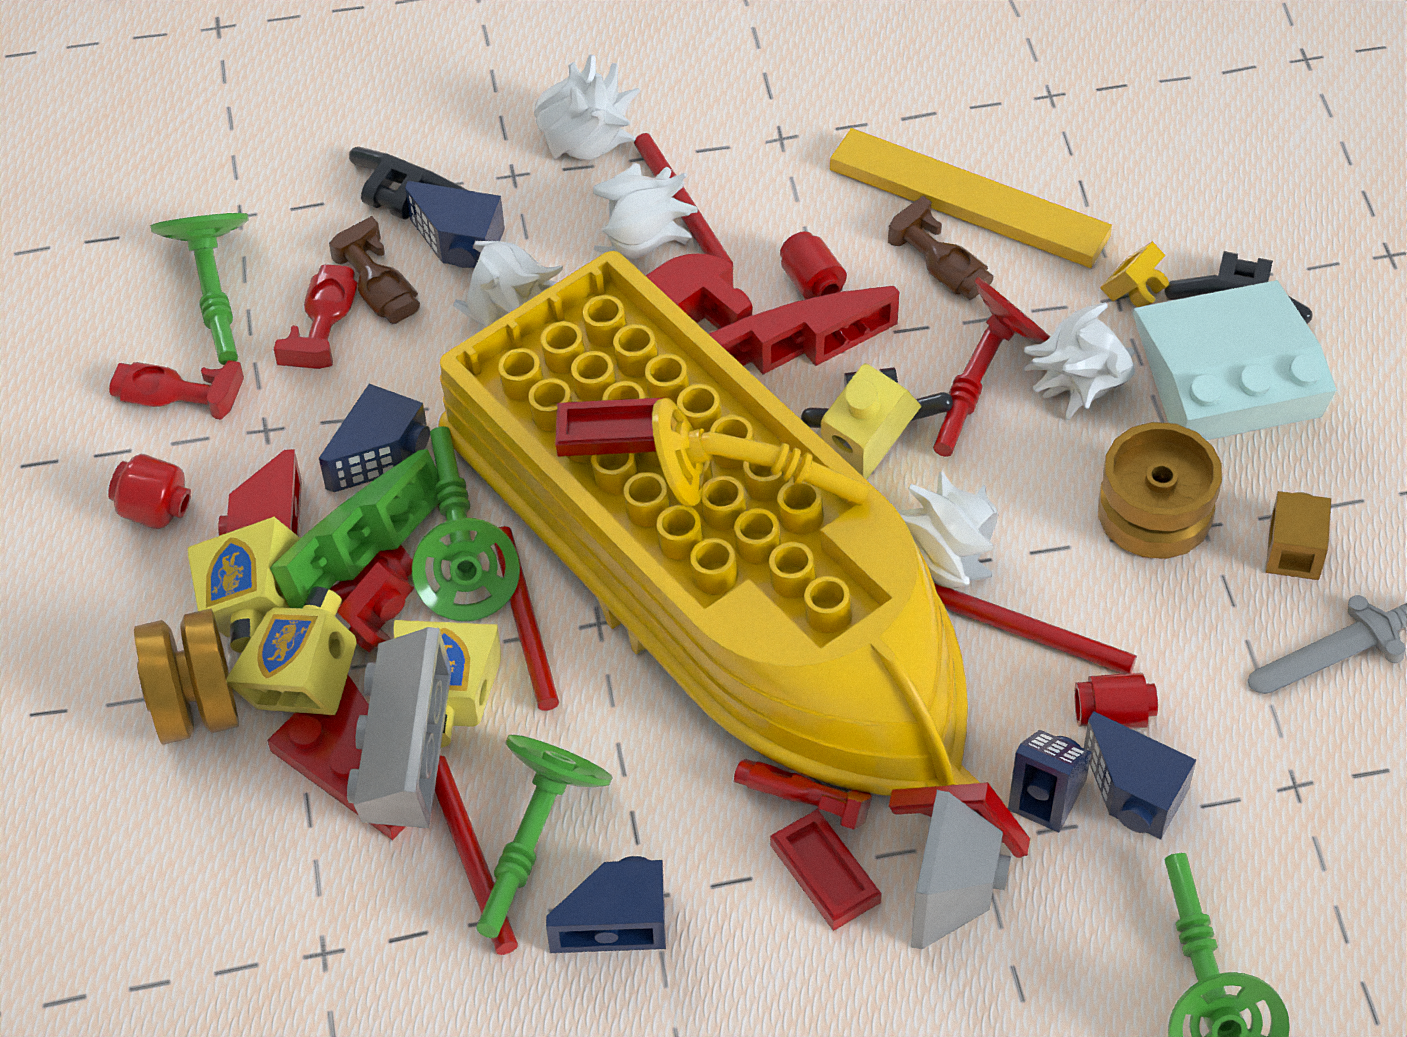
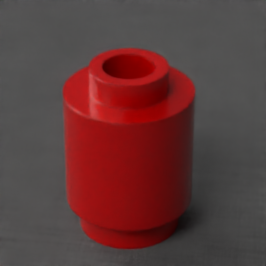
[780,231,847,300]
[1074,673,1158,729]

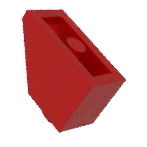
[218,449,302,537]

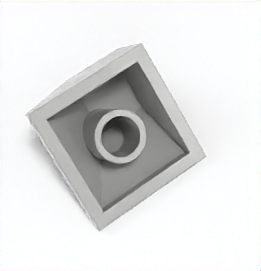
[911,790,1011,949]

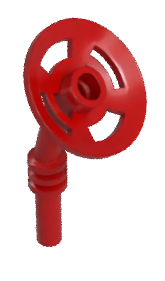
[933,276,1051,457]

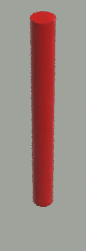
[634,133,733,265]
[494,526,559,711]
[934,583,1137,674]
[435,755,518,955]

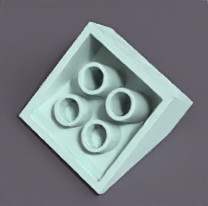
[1132,280,1337,440]

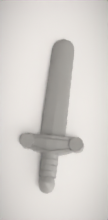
[1248,595,1407,694]

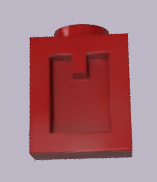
[337,562,415,653]

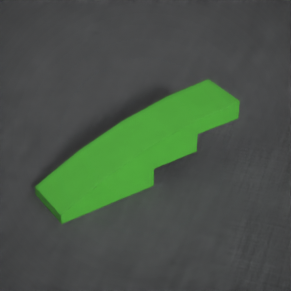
[270,449,439,609]

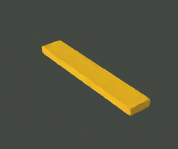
[830,128,1112,268]

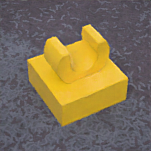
[1100,241,1169,307]

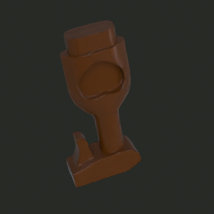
[888,196,994,300]
[329,216,420,324]

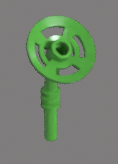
[150,213,249,365]
[412,426,520,621]
[476,735,613,938]
[1164,853,1290,1037]

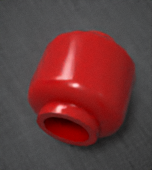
[108,454,191,529]

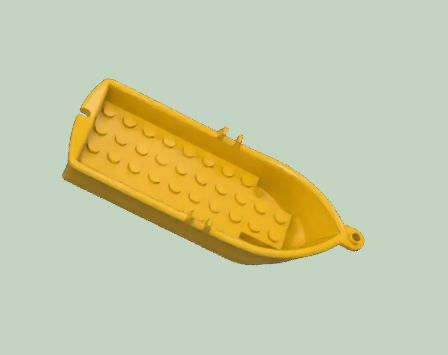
[438,251,980,796]

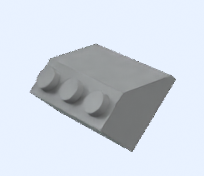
[347,627,452,828]

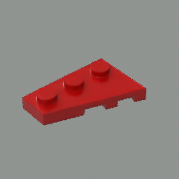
[267,674,406,841]

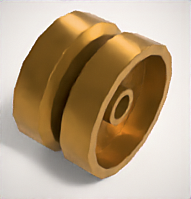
[1098,422,1222,559]
[134,608,239,745]

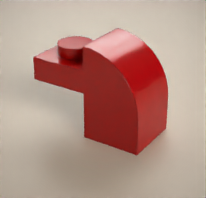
[646,253,753,329]

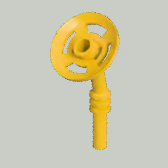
[652,398,870,507]

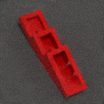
[709,285,900,375]

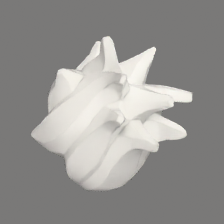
[534,54,640,160]
[593,163,698,259]
[453,241,563,328]
[1024,302,1135,420]
[896,472,999,588]

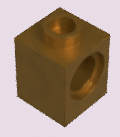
[1265,491,1332,580]

